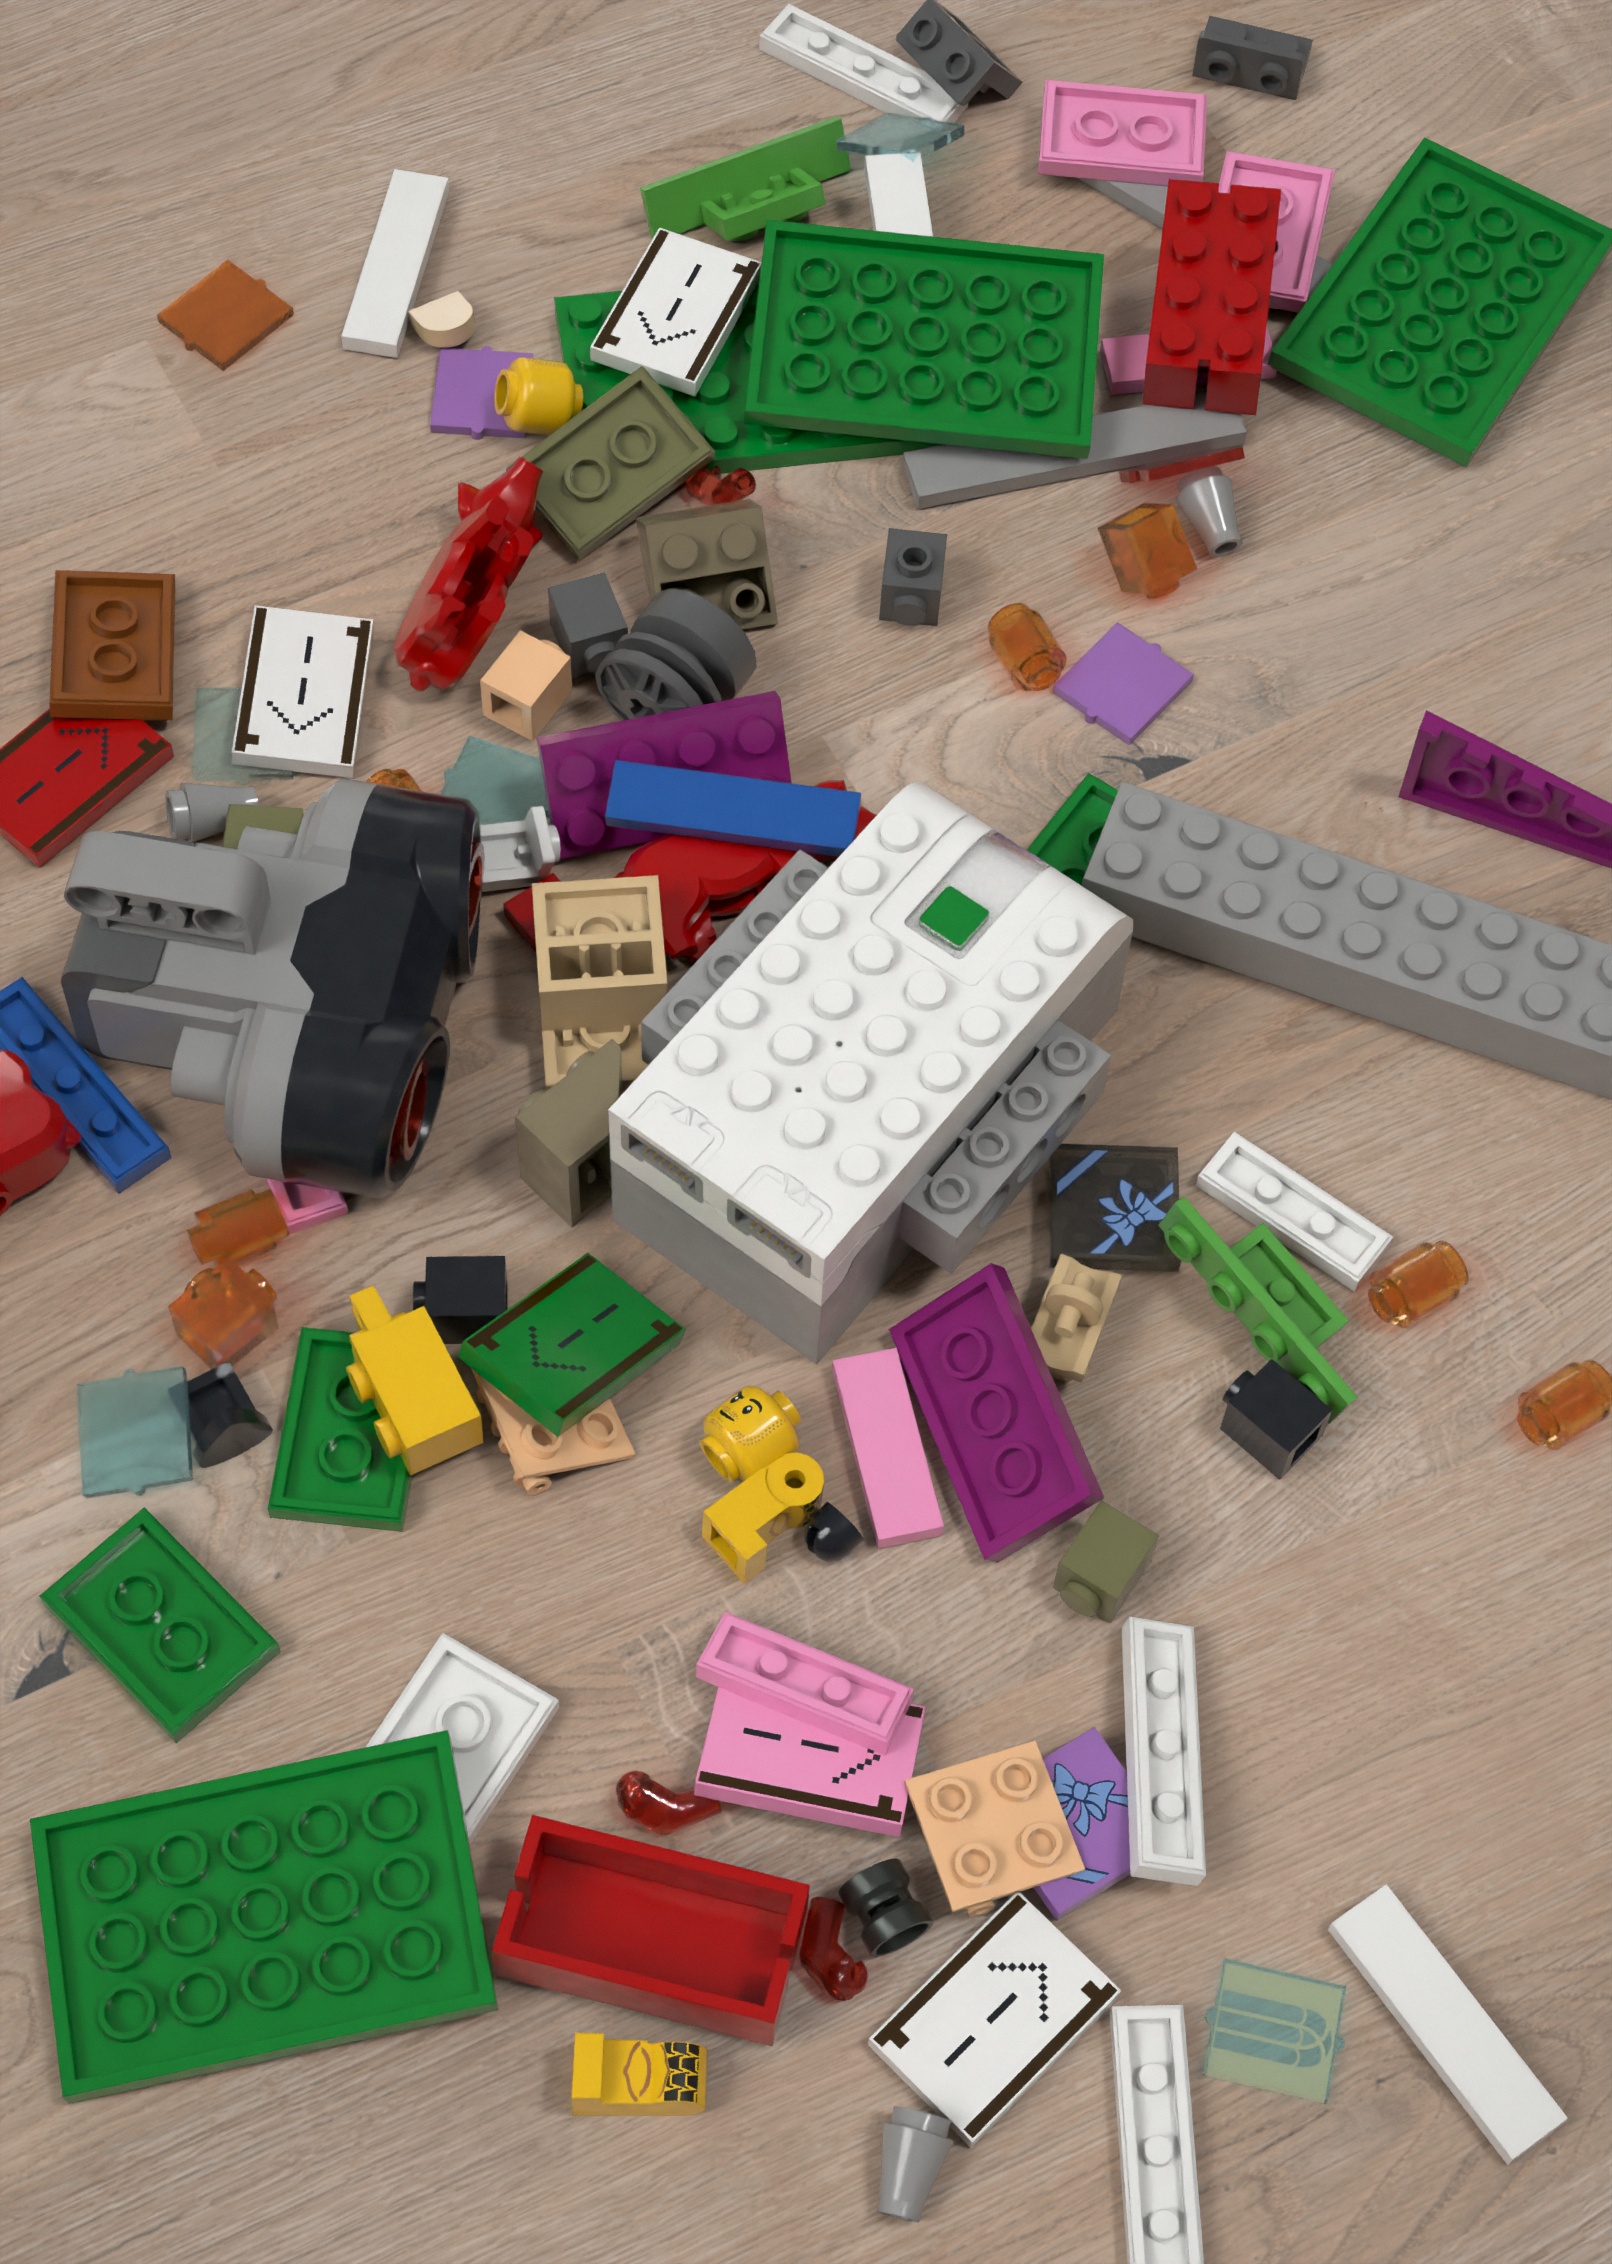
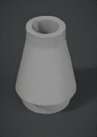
[1177,466,1242,557]
[165,783,258,843]
[877,2106,954,2223]

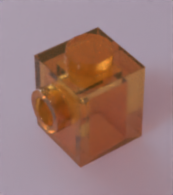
[1098,503,1197,599]
[168,1257,279,1369]

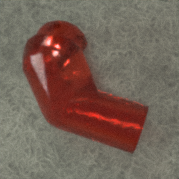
[685,463,756,506]
[616,1770,722,1835]
[799,1897,868,2001]

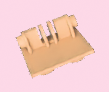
[470,1367,636,1495]
[904,1740,1085,1917]

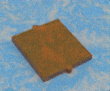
[157,259,294,371]

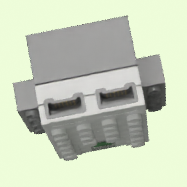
[608,781,1133,1365]

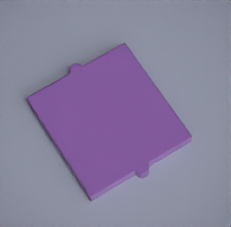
[430,346,533,440]
[1053,622,1194,745]

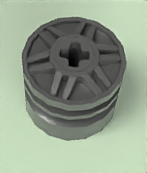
[595,588,757,721]

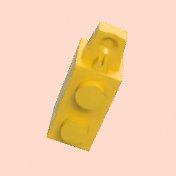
[346,1285,484,1476]

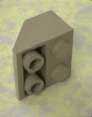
[636,499,778,629]
[515,1039,622,1227]

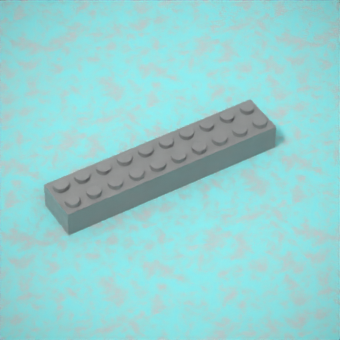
[1082,782,1612,1099]

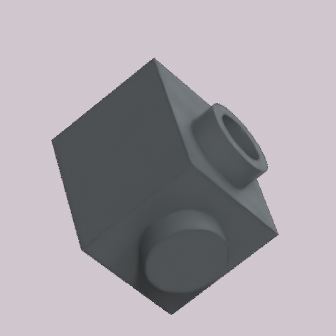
[879,528,947,626]
[548,572,628,678]

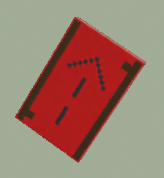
[0,708,174,868]

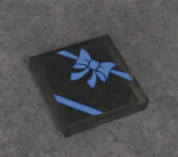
[1048,1144,1181,1272]

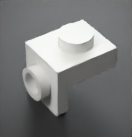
[475,806,561,892]

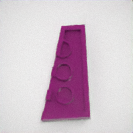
[1398,710,1612,869]

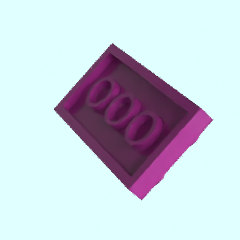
[536,691,792,859]
[889,1263,1104,1563]

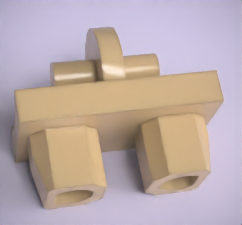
[1031,1254,1122,1383]

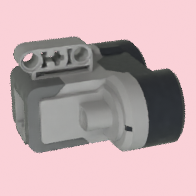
[61,778,485,1199]

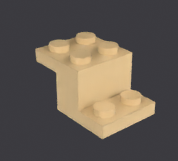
[532,875,668,1093]

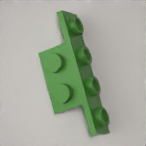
[640,116,851,241]
[1158,1196,1357,1424]

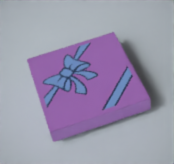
[1034,1727,1130,1921]

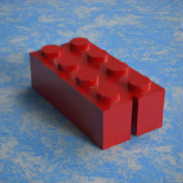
[1143,179,1281,415]
[492,1815,810,2047]

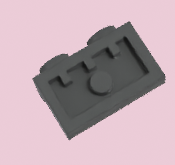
[896,0,1023,106]
[1192,16,1313,100]

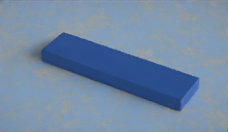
[605,760,861,857]
[0,977,171,1194]

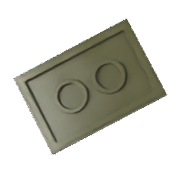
[506,366,715,561]

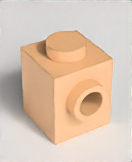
[480,630,572,741]

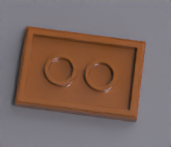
[49,570,175,721]

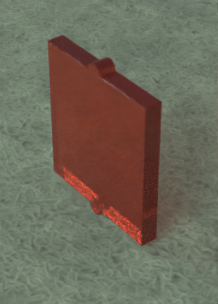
[1119,446,1245,483]

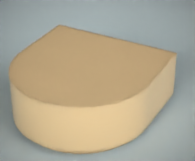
[408,291,476,348]

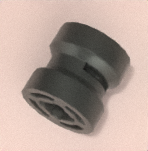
[838,1858,933,1958]

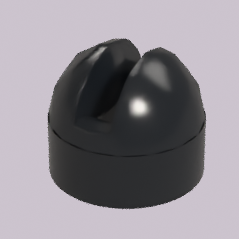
[804,1502,864,1562]

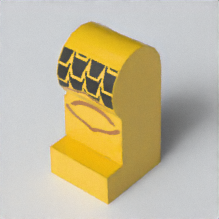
[702,1452,824,1584]
[571,2032,708,2116]

